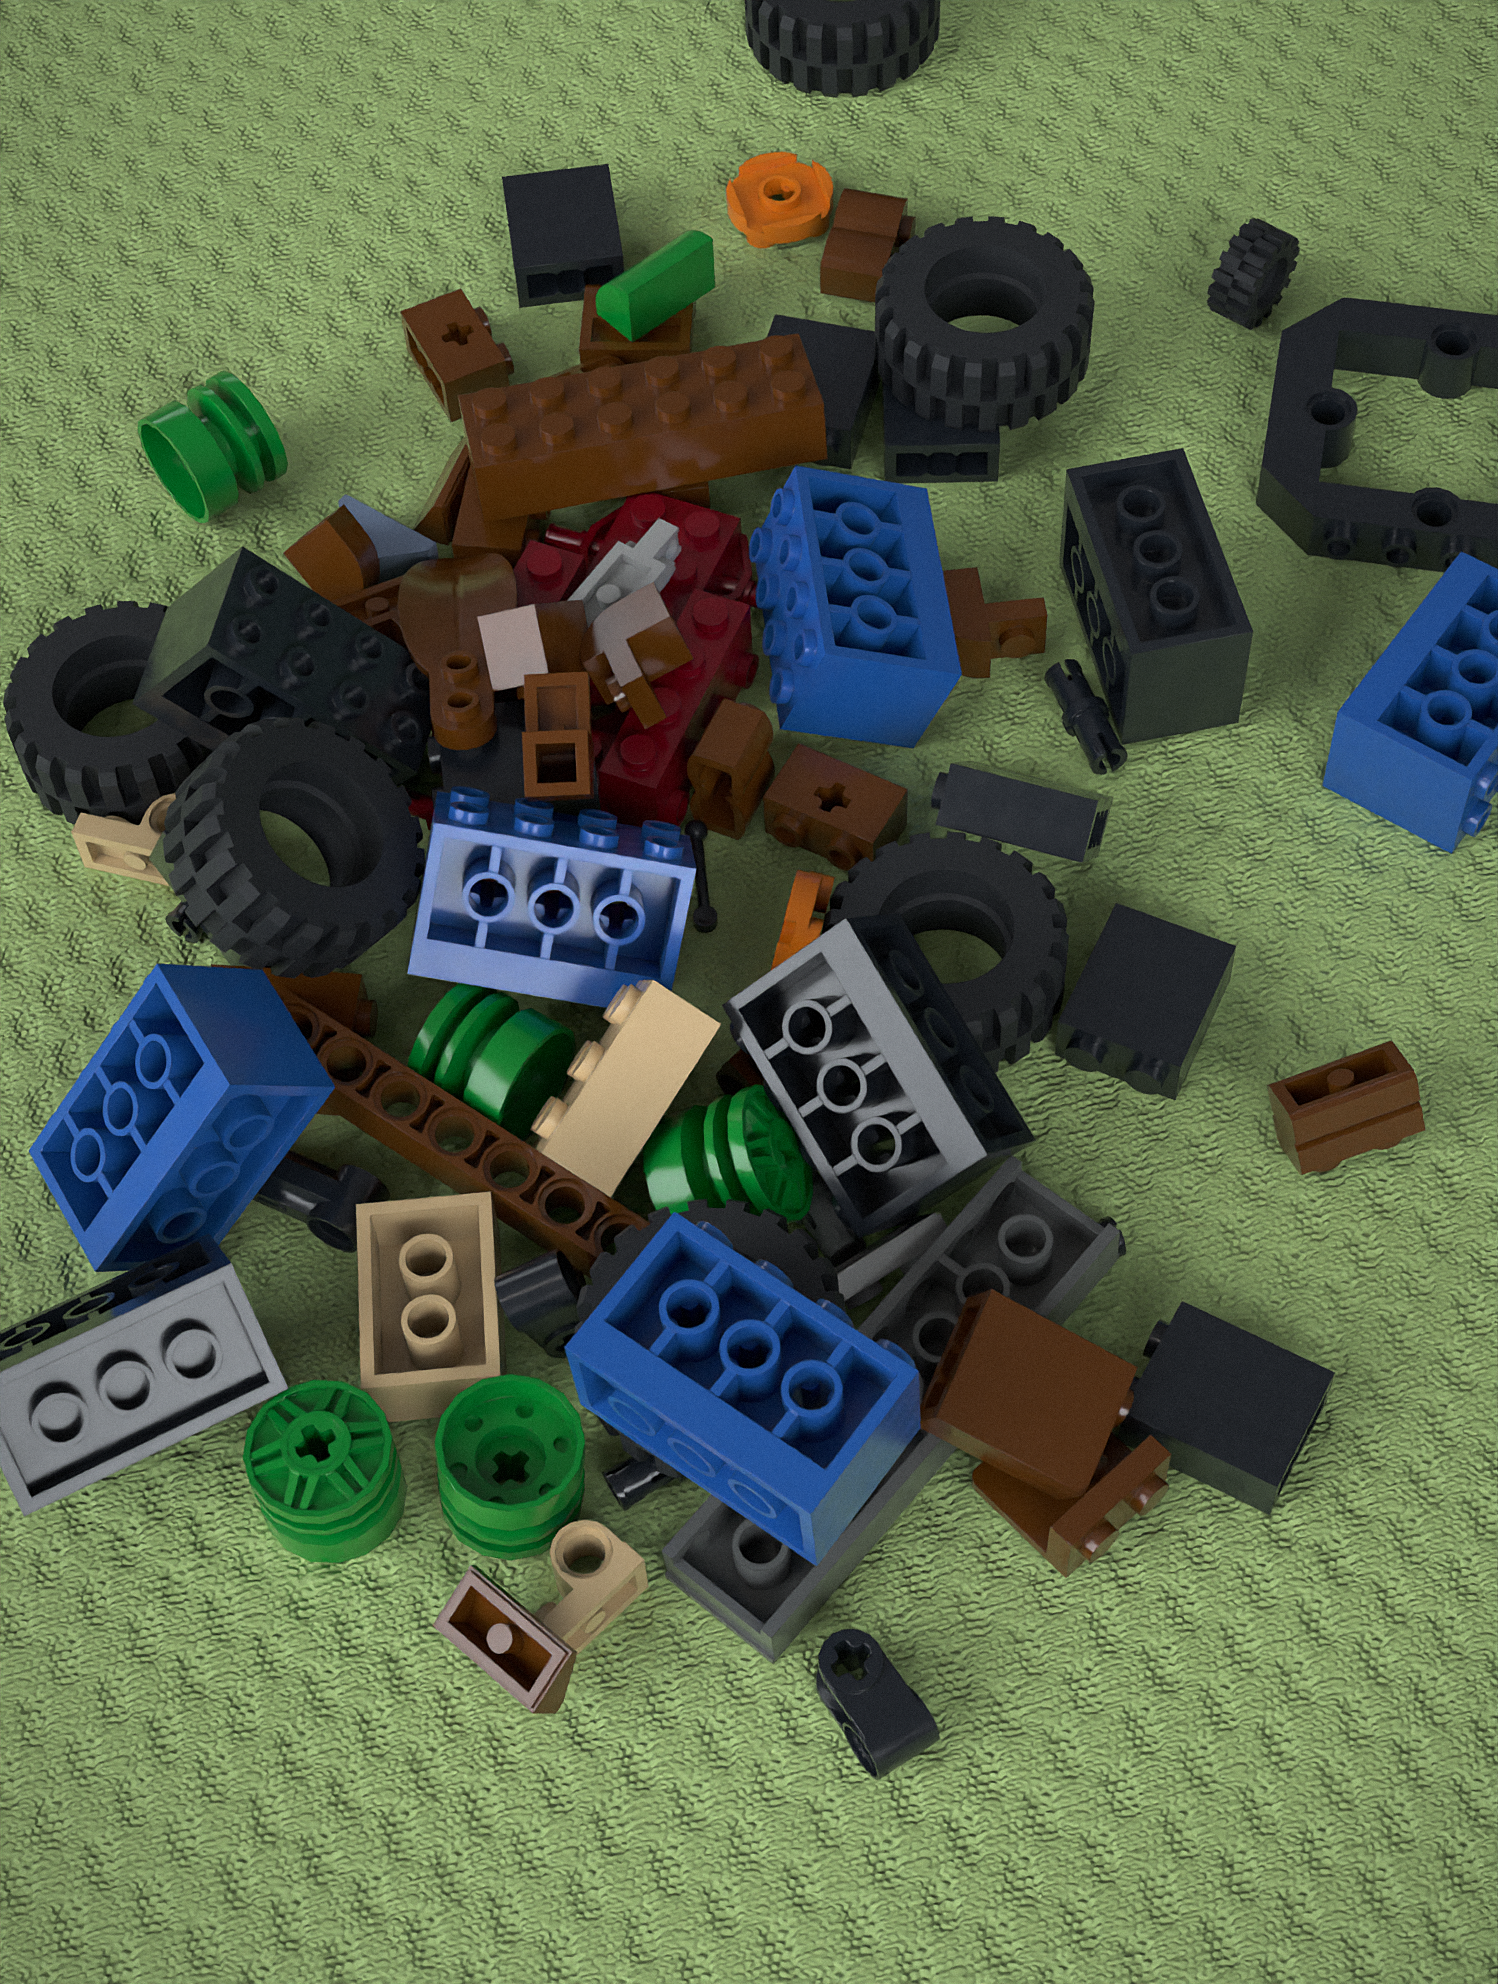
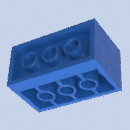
[749,465,962,748]
[1322,551,1498,854]
[407,786,696,1008]
[29,964,335,1272]
[565,1212,921,1566]

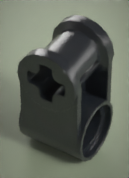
[494,1247,587,1358]
[816,1629,940,1781]

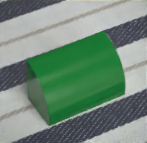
[596,230,716,343]

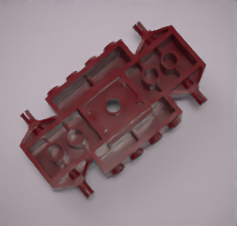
[405,492,762,893]

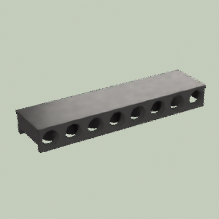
[662,1155,1120,1664]

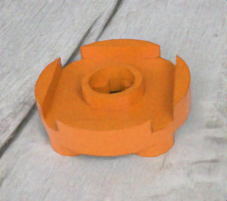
[726,152,834,249]
[771,870,835,970]

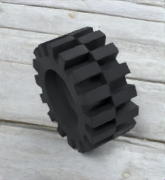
[1207,218,1300,330]

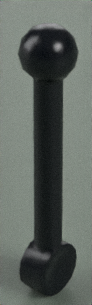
[684,820,718,933]

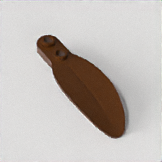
[398,553,518,750]

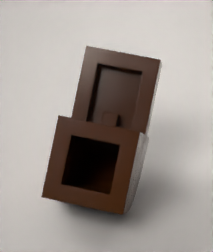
[283,504,380,601]
[943,567,1048,678]
[580,582,694,729]
[522,672,595,802]

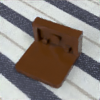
[972,1432,1171,1578]

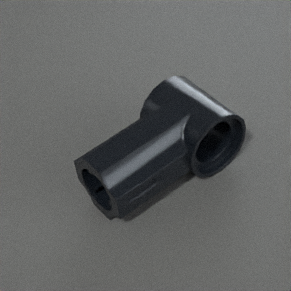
[252,1150,390,1253]

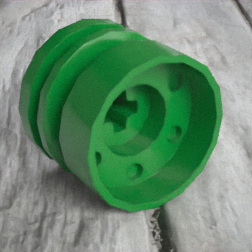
[137,370,288,524]
[407,983,576,1141]
[643,1084,813,1224]
[434,1374,585,1561]
[243,1380,407,1563]

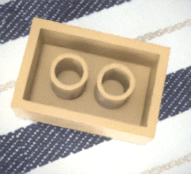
[530,980,721,1197]
[356,1192,507,1422]

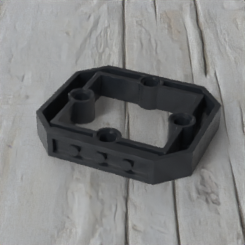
[1256,297,1498,573]

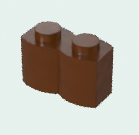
[820,188,916,303]
[687,698,775,840]

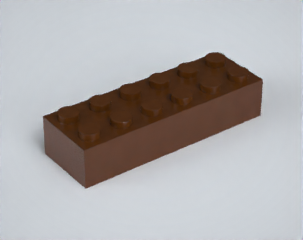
[458,333,827,523]

